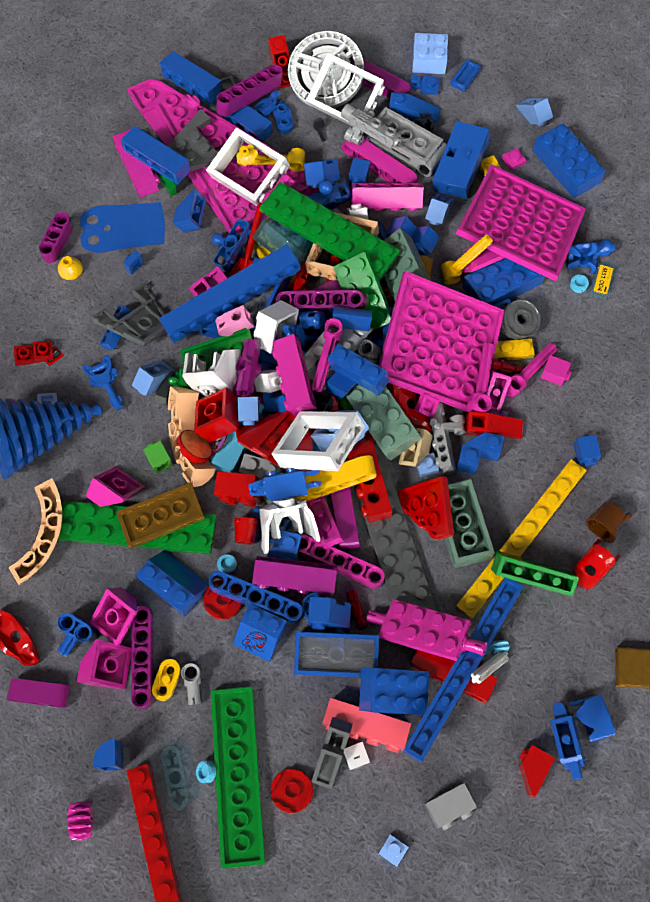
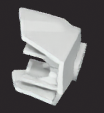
[182,349,241,396]
[259,497,320,554]

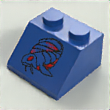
[233,604,287,662]

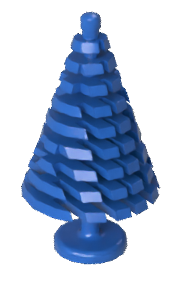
[0,398,102,480]

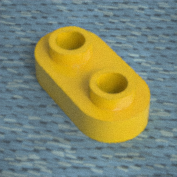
[152,659,181,701]

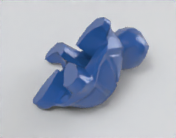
[567,239,616,274]

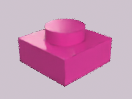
[502,148,526,171]
[414,394,440,418]

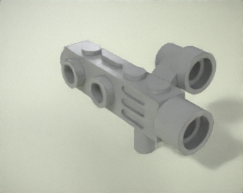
[341,104,402,149]
[430,403,466,475]

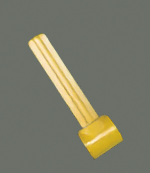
[237,148,305,172]
[441,235,493,285]

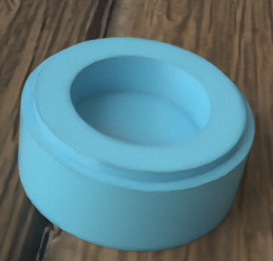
[570,274,589,293]
[217,554,237,575]
[196,761,216,783]

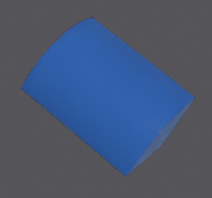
[332,306,372,332]
[326,372,357,399]
[93,739,123,771]

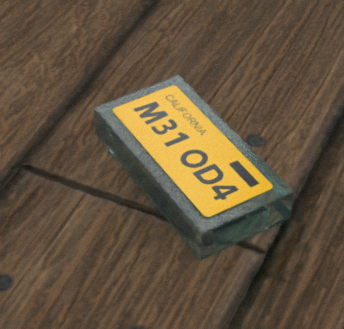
[590,263,616,300]

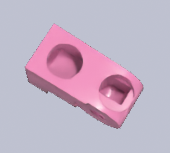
[215,305,254,337]

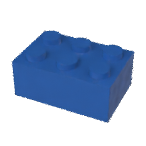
[359,667,429,715]

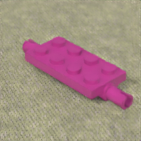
[367,599,487,661]

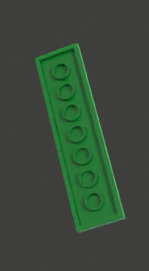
[259,182,400,282]
[58,501,217,555]
[211,687,265,869]

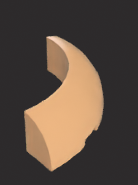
[168,386,216,487]
[9,478,62,585]

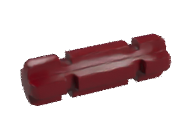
[491,359,522,375]
[346,590,368,630]

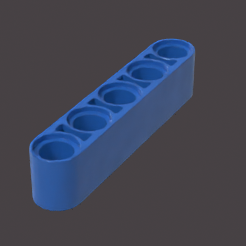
[209,571,303,624]

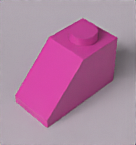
[487,370,512,413]

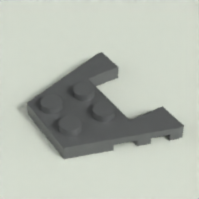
[169,109,239,171]
[92,282,166,347]

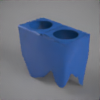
[568,694,616,746]

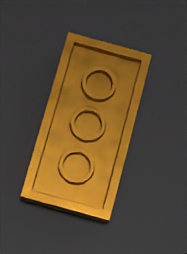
[117,482,205,549]

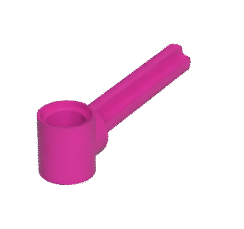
[311,318,343,393]
[467,343,494,412]
[506,343,557,397]

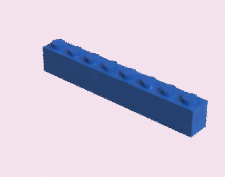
[159,244,301,343]

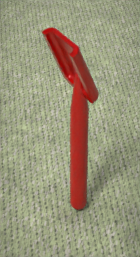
[228,203,263,278]

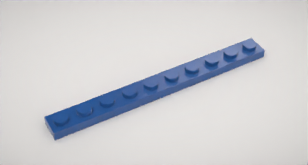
[403,578,524,763]

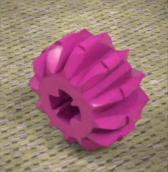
[68,802,93,841]

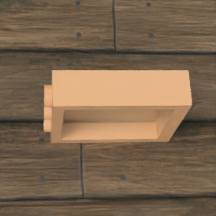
[305,212,379,280]

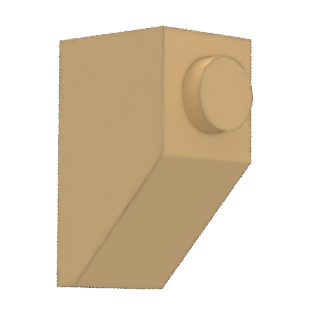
[399,428,433,467]

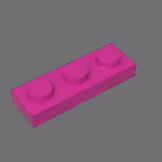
[306,496,343,549]

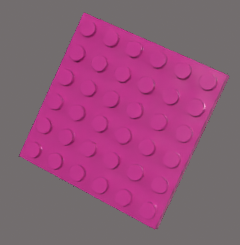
[456,164,586,281]
[378,271,505,412]

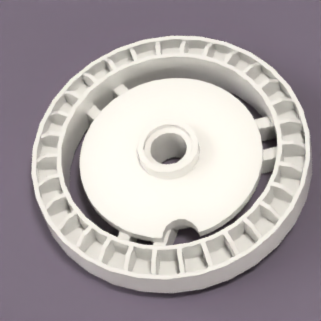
[288,31,364,108]

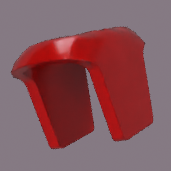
[572,539,621,590]

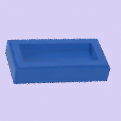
[450,59,481,92]

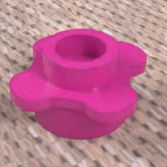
[185,94,202,111]

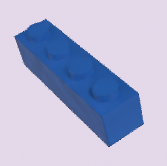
[99,305,132,351]

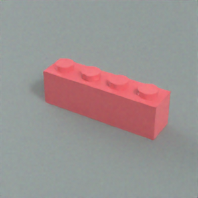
[323,698,411,753]

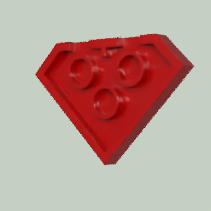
[398,476,454,540]

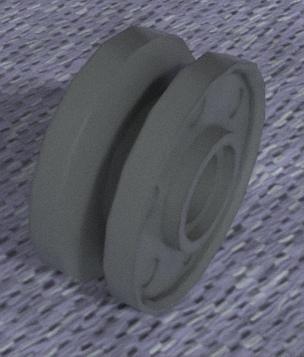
[500,299,540,340]

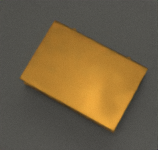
[615,647,650,689]

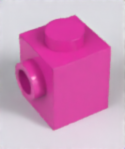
[541,355,572,386]

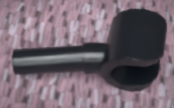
[313,117,326,142]

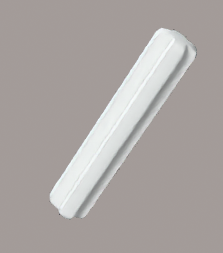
[471,651,509,684]

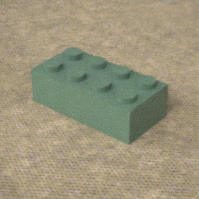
[383,228,432,301]
[345,385,422,460]
[444,479,495,569]

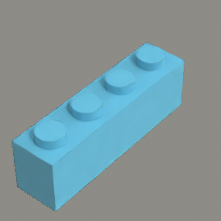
[210,404,266,473]

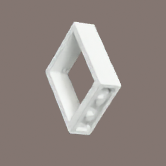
[306,53,385,127]
[206,128,290,206]
[272,411,365,471]

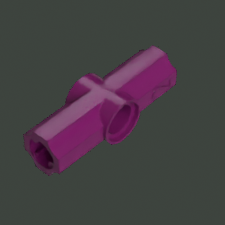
[236,339,261,397]

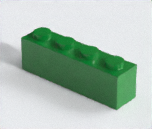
[491,551,579,597]

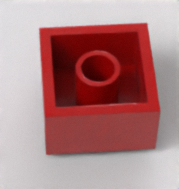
[194,387,239,443]
[214,471,263,507]

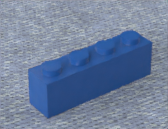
[160,51,223,105]
[121,126,191,185]

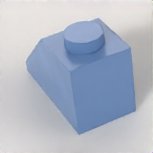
[516,97,553,126]
[425,193,454,225]
[132,360,175,396]
[238,397,260,426]

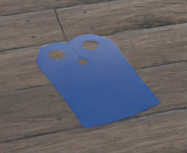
[80,202,165,253]

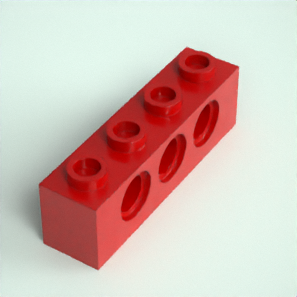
[347,440,392,523]

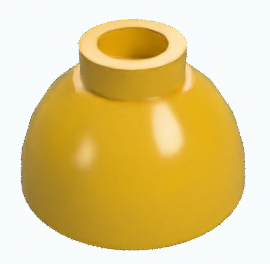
[58,256,83,280]

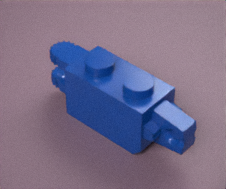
[248,468,322,501]
[550,702,586,781]

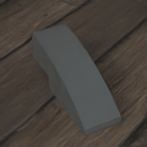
[312,717,353,789]

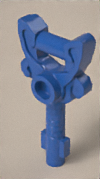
[282,324,321,348]
[82,355,123,411]

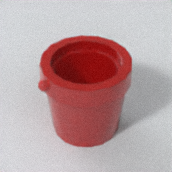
[234,517,260,545]

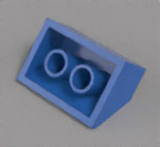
[135,550,209,617]

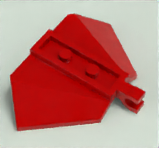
[235,411,313,471]

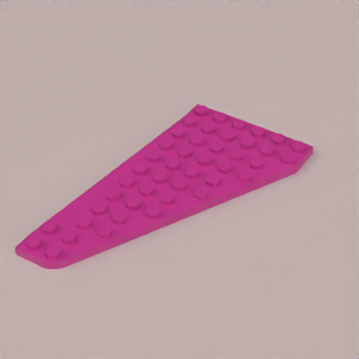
[127,79,319,234]

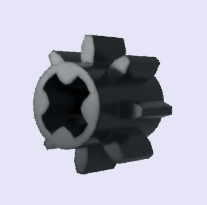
[414,113,435,131]

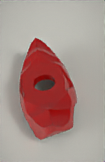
[387,383,432,432]
[0,609,40,666]

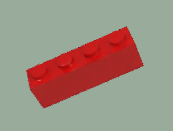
[410,650,498,704]

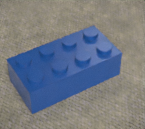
[532,123,606,198]
[462,257,545,305]

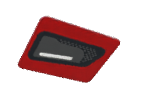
[45,346,64,366]

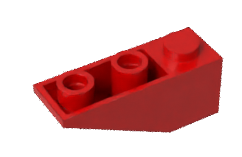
[267,35,291,89]
[465,412,523,439]

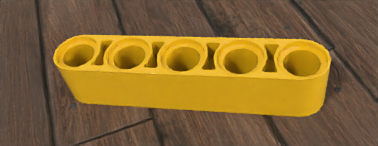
[293,455,377,502]

